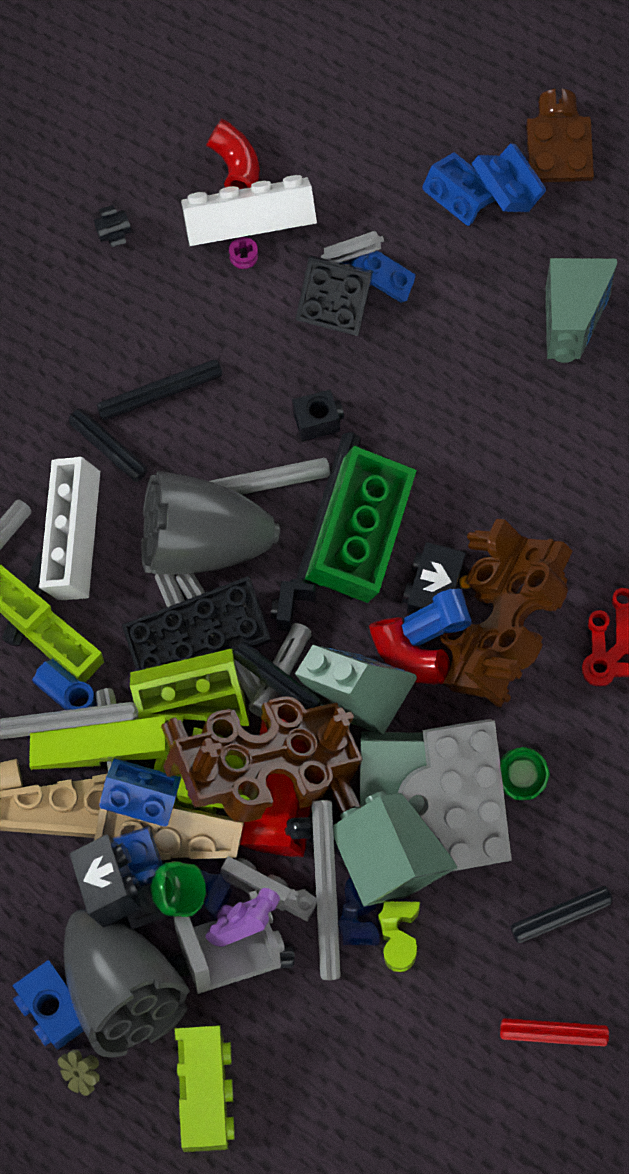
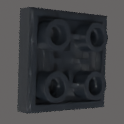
[295,255,374,336]

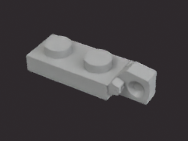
[221,856,317,921]

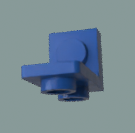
[342,251,416,303]

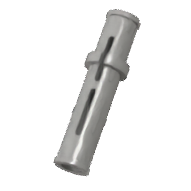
[248,623,312,717]

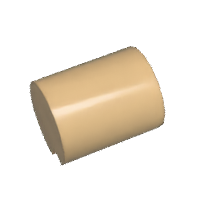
[0,759,23,791]

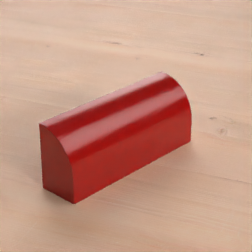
[240,719,315,857]

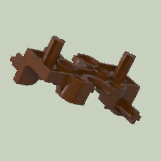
[440,519,573,707]
[161,696,363,822]

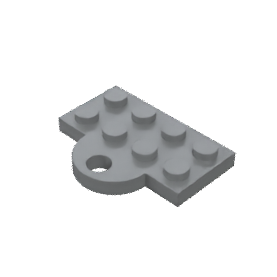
[398,719,512,872]

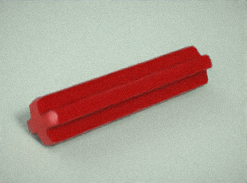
[500,1018,609,1047]

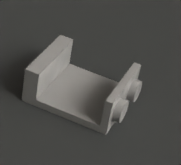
[173,890,285,994]

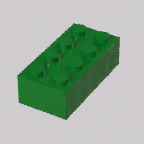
[305,446,417,603]

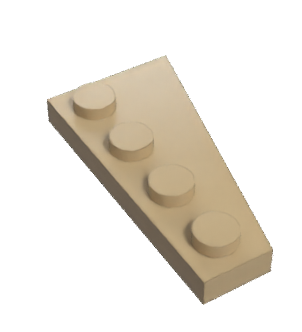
[0,774,107,838]
[94,805,244,860]

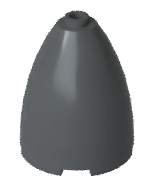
[141,471,280,575]
[63,909,190,1057]

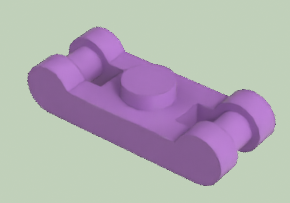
[206,888,280,947]

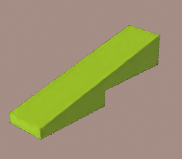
[0,565,104,682]
[29,716,169,770]

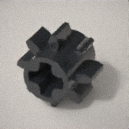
[93,205,132,247]

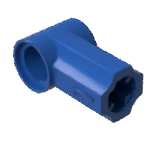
[402,589,472,646]
[32,658,97,710]

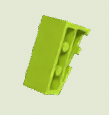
[130,649,250,726]
[175,1026,235,1152]

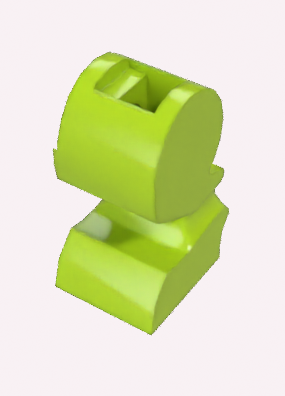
[378,901,420,972]

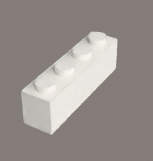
[181,175,317,246]
[39,457,100,600]

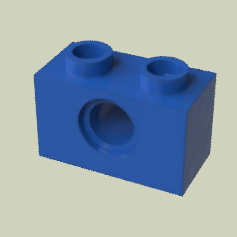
[12,960,84,1050]

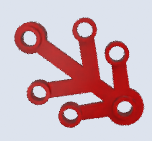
[582,588,629,687]

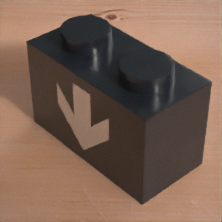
[402,542,466,615]
[69,834,142,927]

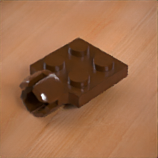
[526,89,594,182]

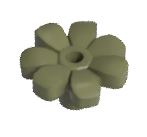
[58,1049,100,1096]

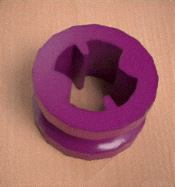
[229,237,258,269]

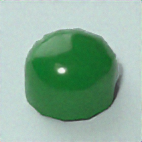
[500,747,550,800]
[151,861,206,917]

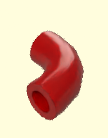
[206,118,260,189]
[369,617,451,685]

